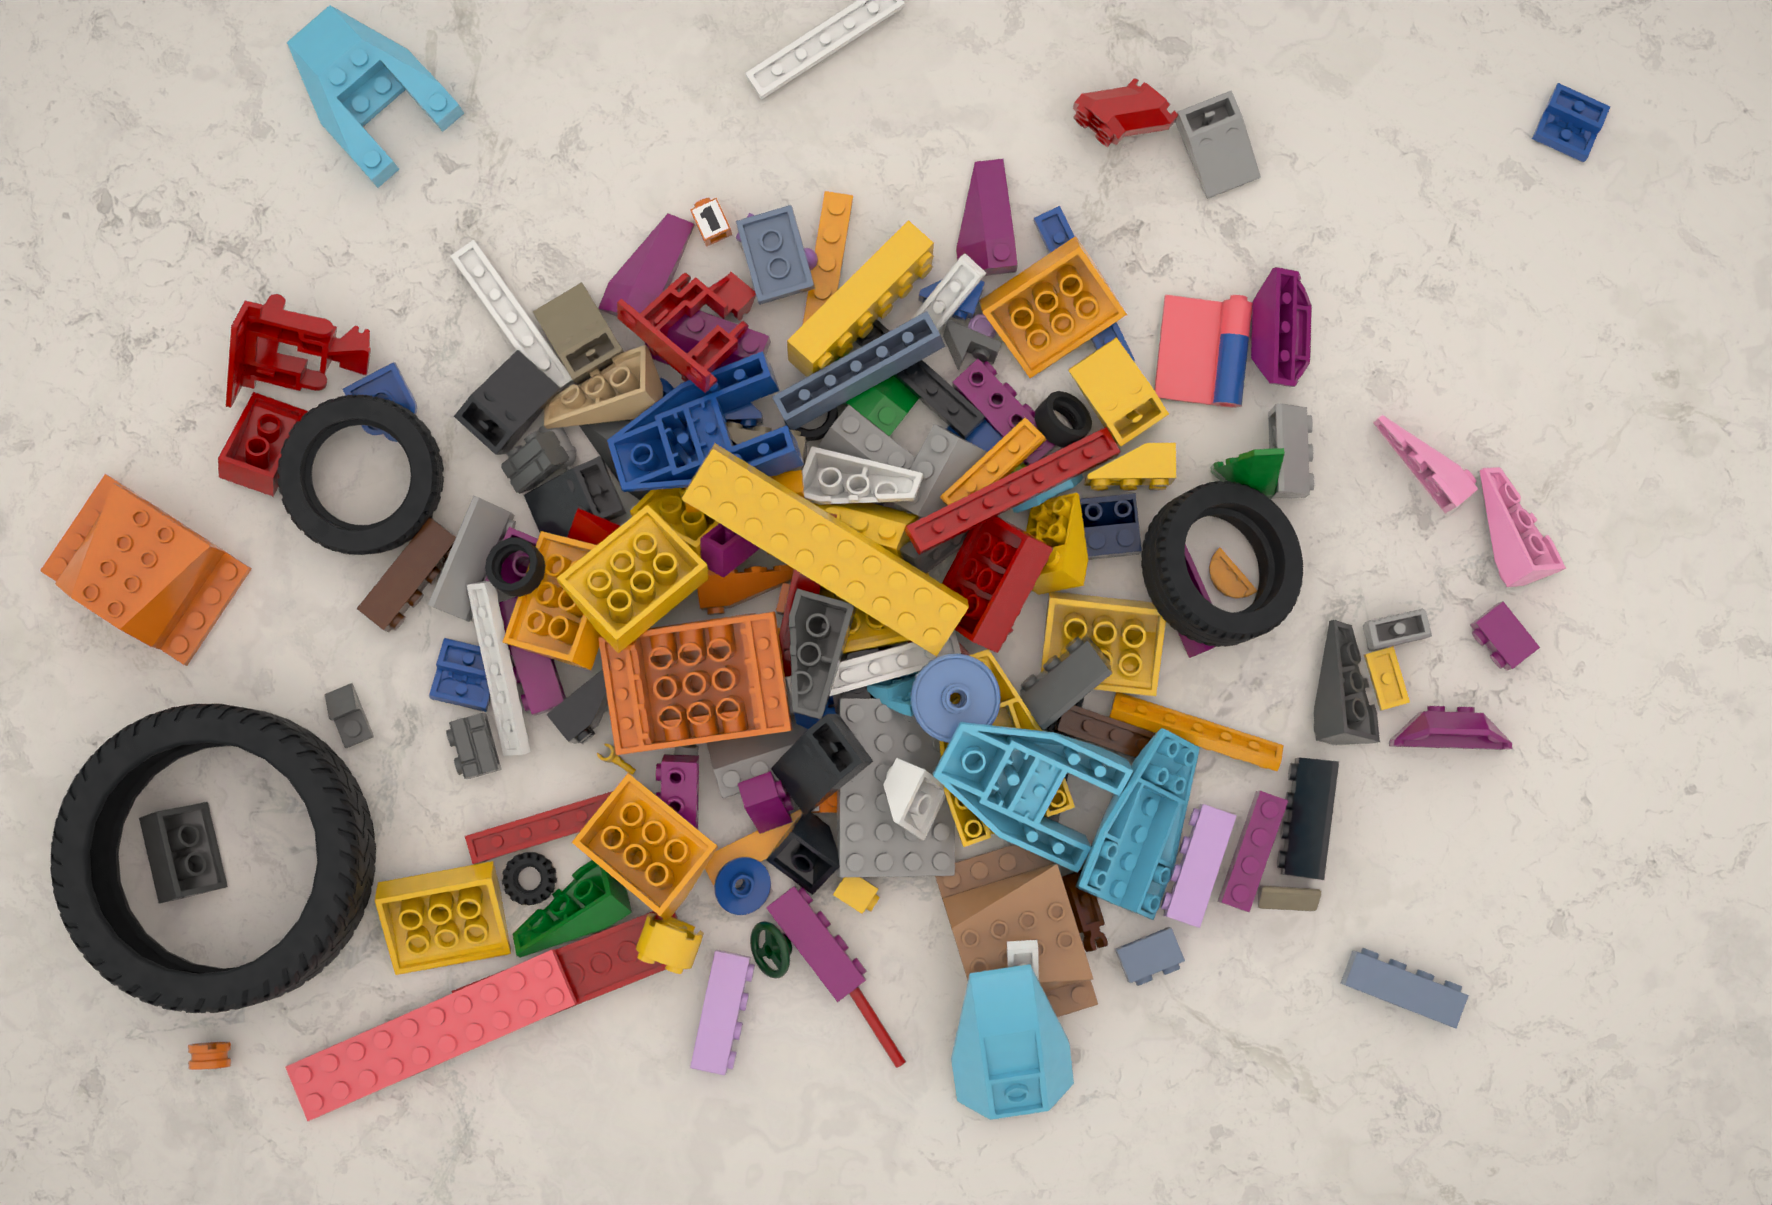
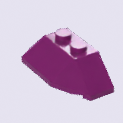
[1251,267,1312,387]
[1389,706,1512,750]

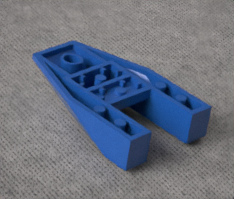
[607,351,804,492]

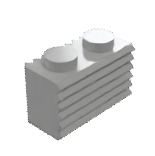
[1363,608,1432,651]

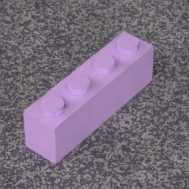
[1161,804,1237,928]
[690,950,755,1075]

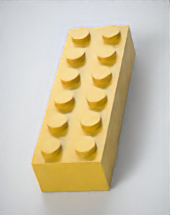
[787,220,934,377]

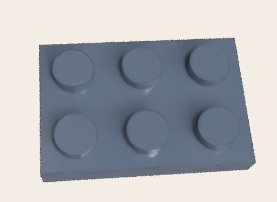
[736,205,815,305]

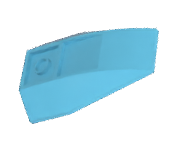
[1076,728,1200,920]
[951,964,1074,1120]

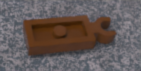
[1061,870,1108,952]

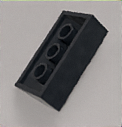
[1277,757,1339,880]

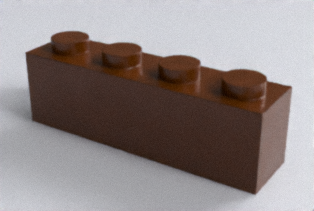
[357,517,456,632]

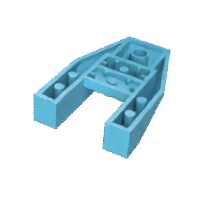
[287,5,464,188]
[933,722,1134,873]

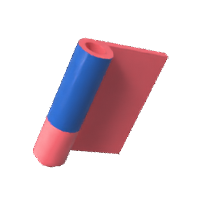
[1154,295,1253,408]

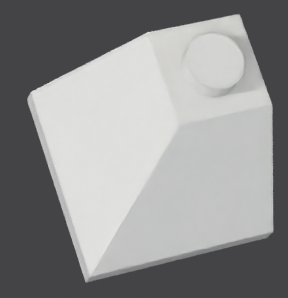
[883,758,945,841]

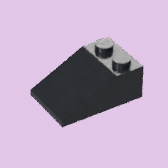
[546,669,608,744]

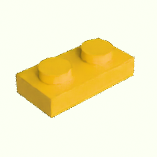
[1364,646,1410,711]

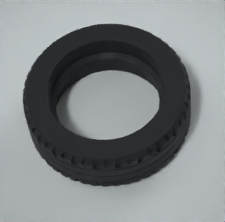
[277,395,444,555]
[1141,481,1303,647]

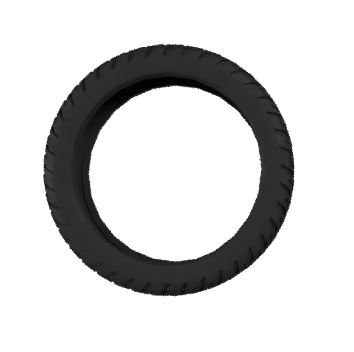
[50,704,376,1013]

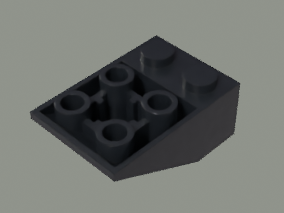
[454,350,561,455]
[524,456,626,538]
[771,714,873,816]

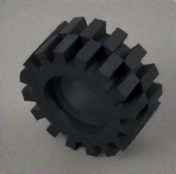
[502,852,557,906]

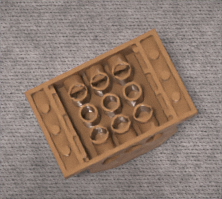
[935,844,1098,1017]

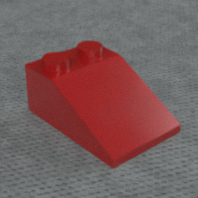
[218,392,308,497]

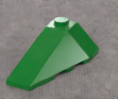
[1210,448,1285,498]
[512,860,632,958]

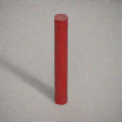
[849,987,906,1068]

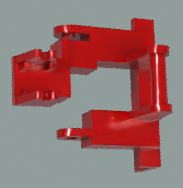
[617,272,756,393]
[226,294,371,408]

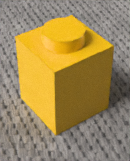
[833,877,880,914]

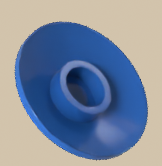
[714,857,771,915]

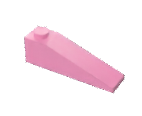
[1373,415,1478,514]
[1480,467,1566,587]

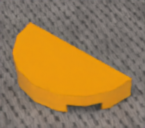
[1209,547,1257,599]

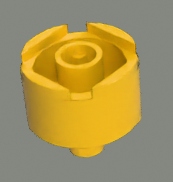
[636,913,704,974]

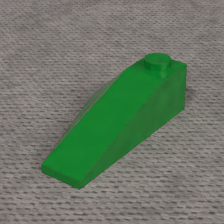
[836,357,919,436]

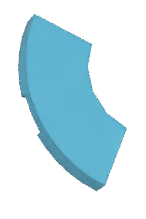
[1012,474,1083,513]

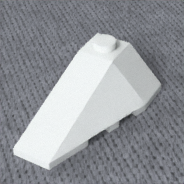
[802,446,923,505]

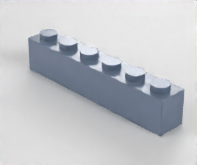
[772,311,946,430]

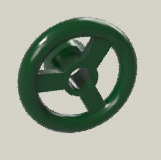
[750,921,792,979]

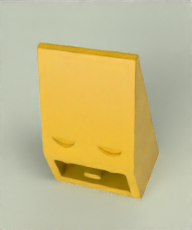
[1068,338,1169,447]
[1084,443,1176,491]
[1026,492,1088,595]

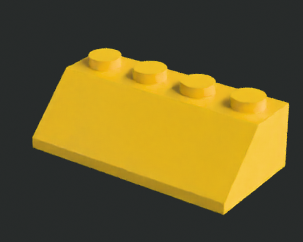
[811,502,919,559]

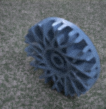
[910,654,1001,743]

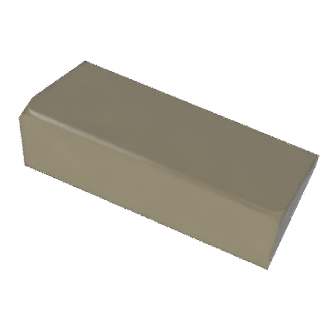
[1258,886,1321,911]

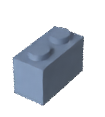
[1115,927,1185,986]

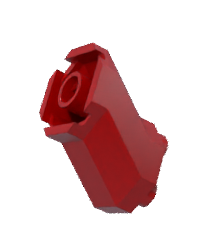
[1073,78,1178,147]

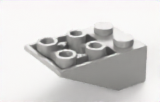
[1175,90,1261,199]

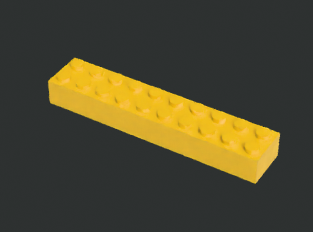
[681,443,969,657]

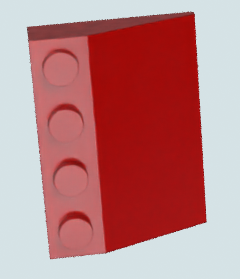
[942,516,1053,653]

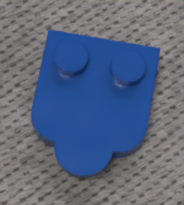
[342,362,417,442]

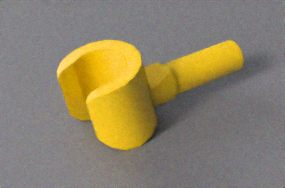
[597,744,636,775]

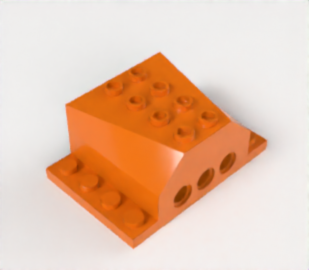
[40,474,252,666]
[598,611,793,755]

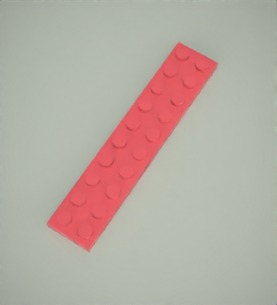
[285,949,577,1121]

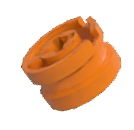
[188,1042,231,1070]

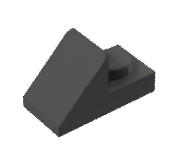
[943,320,1002,370]
[325,683,374,748]

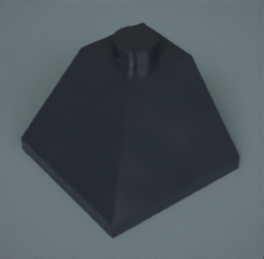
[766,812,840,895]

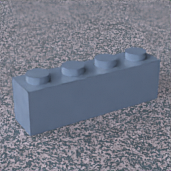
[1341,948,1469,1029]

